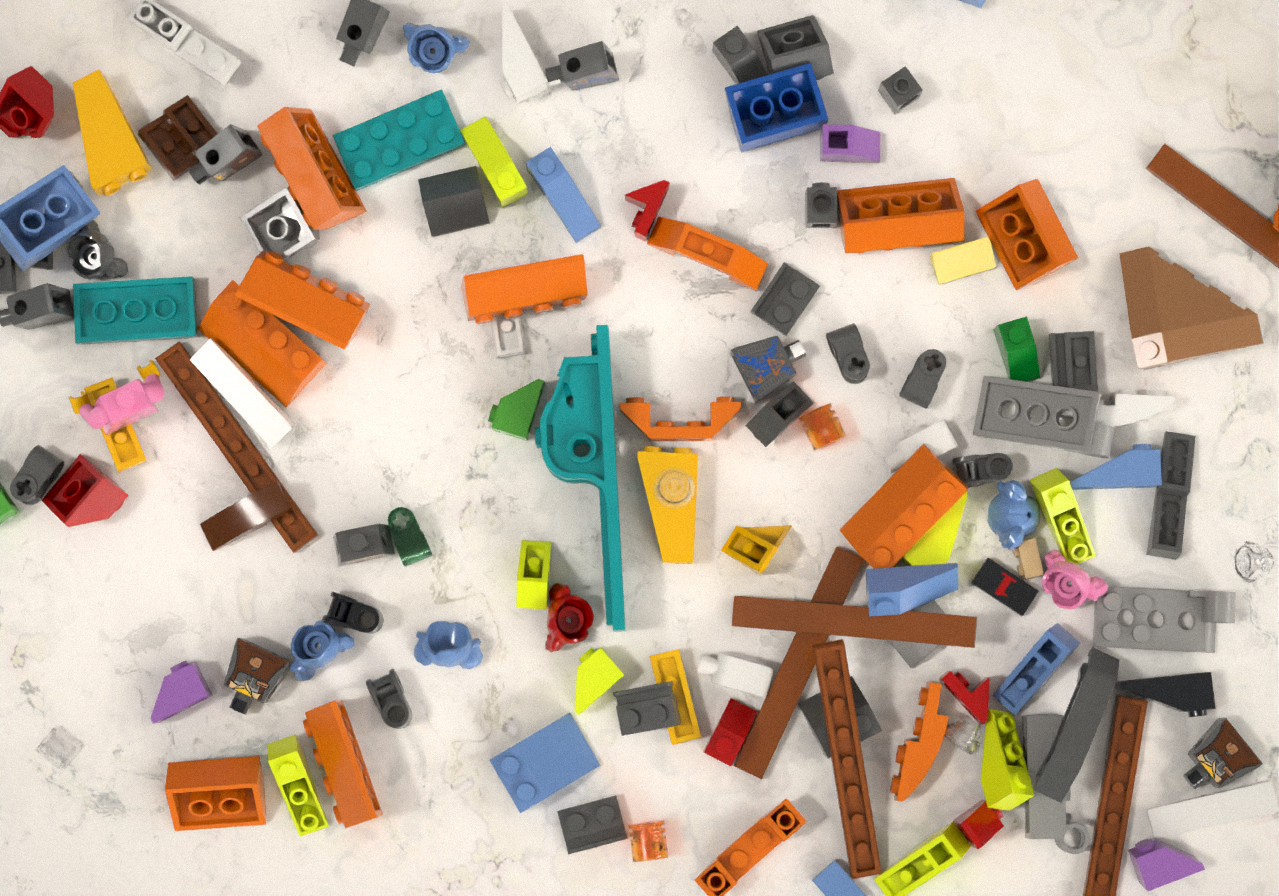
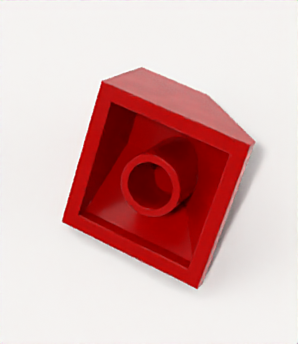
[41,454,128,527]

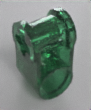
[388,507,433,567]

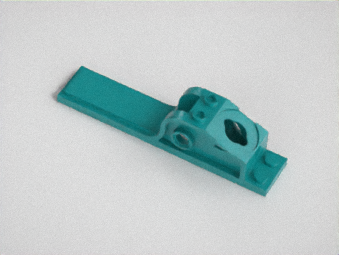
[535,325,626,632]

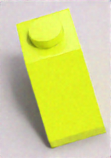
[516,540,552,610]
[574,647,624,715]

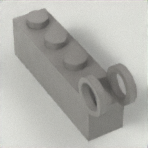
[1022,715,1090,854]

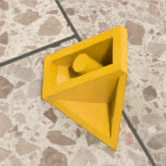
[721,525,792,575]

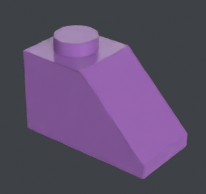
[151,661,213,724]
[1128,839,1205,891]

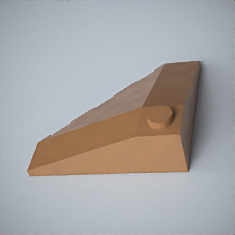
[1119,246,1264,370]

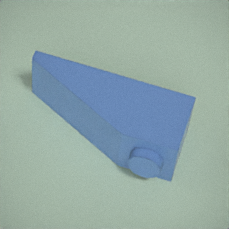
[526,146,601,243]
[1070,444,1162,490]
[866,563,958,616]
[992,623,1080,716]

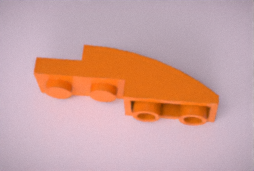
[890,682,949,802]

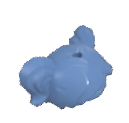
[403,23,470,73]
[987,480,1040,550]
[290,620,354,681]
[414,621,483,669]

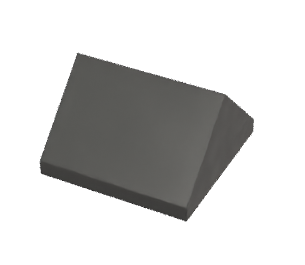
[418,166,490,237]

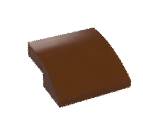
[138,95,218,181]

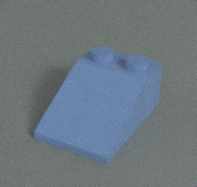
[0,165,100,271]
[490,713,600,813]

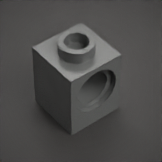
[878,66,923,114]
[805,182,837,228]

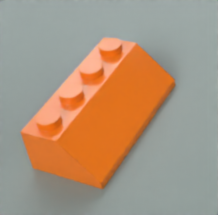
[257,107,367,230]
[837,178,964,254]
[234,251,371,350]
[461,254,588,324]
[197,280,327,408]
[840,443,968,569]
[303,700,383,828]

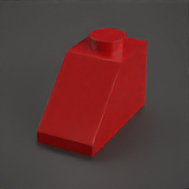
[703,698,757,767]
[953,800,1004,849]

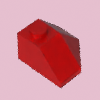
[0,66,54,138]

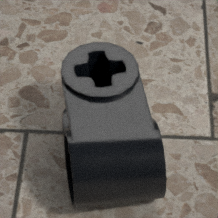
[322,591,384,634]

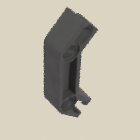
[1033,647,1120,803]

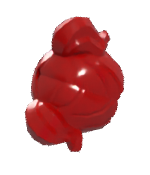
[545,583,594,652]

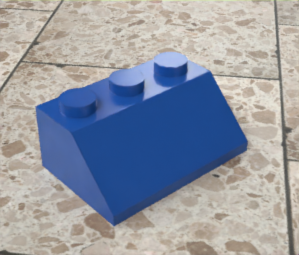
[725,63,828,152]

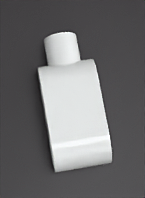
[883,420,958,473]
[697,653,774,698]

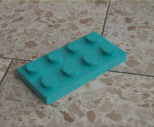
[332,89,466,191]
[73,276,197,345]

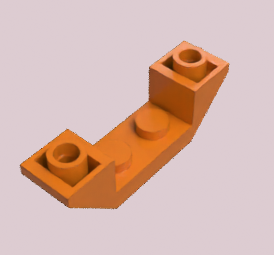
[647,217,768,291]
[620,397,741,442]
[694,798,807,896]

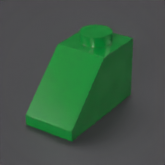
[993,316,1040,382]

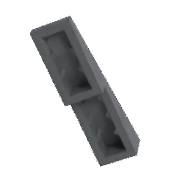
[1146,431,1196,560]

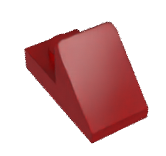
[625,180,670,241]
[939,671,990,725]

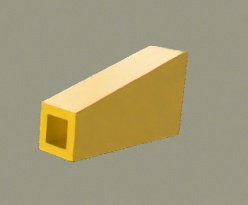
[73,69,153,196]
[637,446,698,564]

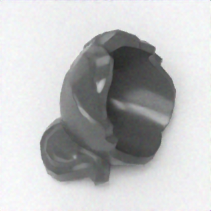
[68,220,128,280]

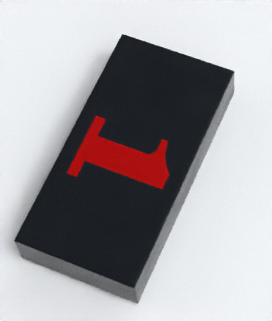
[971,558,1039,616]

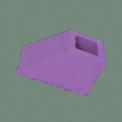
[820,124,880,163]

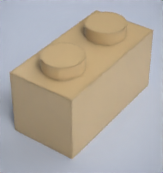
[1013,538,1044,580]

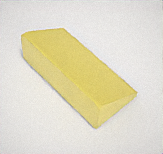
[930,237,996,285]

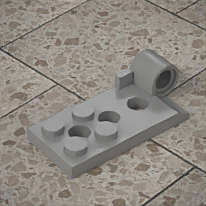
[973,376,1115,458]
[1093,586,1236,653]

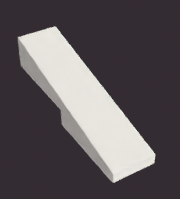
[190,338,296,449]
[1146,780,1279,839]

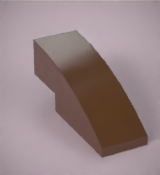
[200,481,293,551]

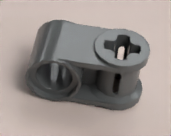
[826,323,870,384]
[899,349,946,409]
[10,445,65,505]
[952,453,1013,488]
[366,668,412,729]

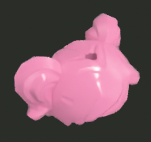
[1042,549,1108,610]

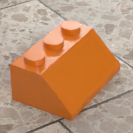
[975,179,1078,290]
[165,756,266,831]

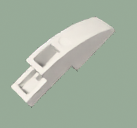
[127,0,242,86]
[1059,389,1176,428]

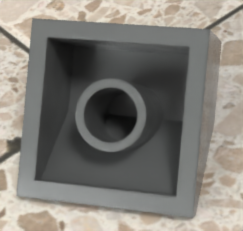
[757,15,834,80]
[798,676,883,759]

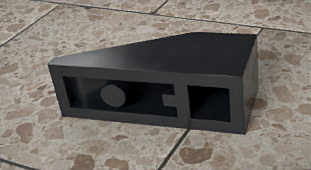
[1115,672,1216,717]

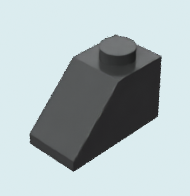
[712,26,768,84]
[745,381,814,447]

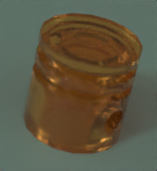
[799,403,847,451]
[628,820,669,862]

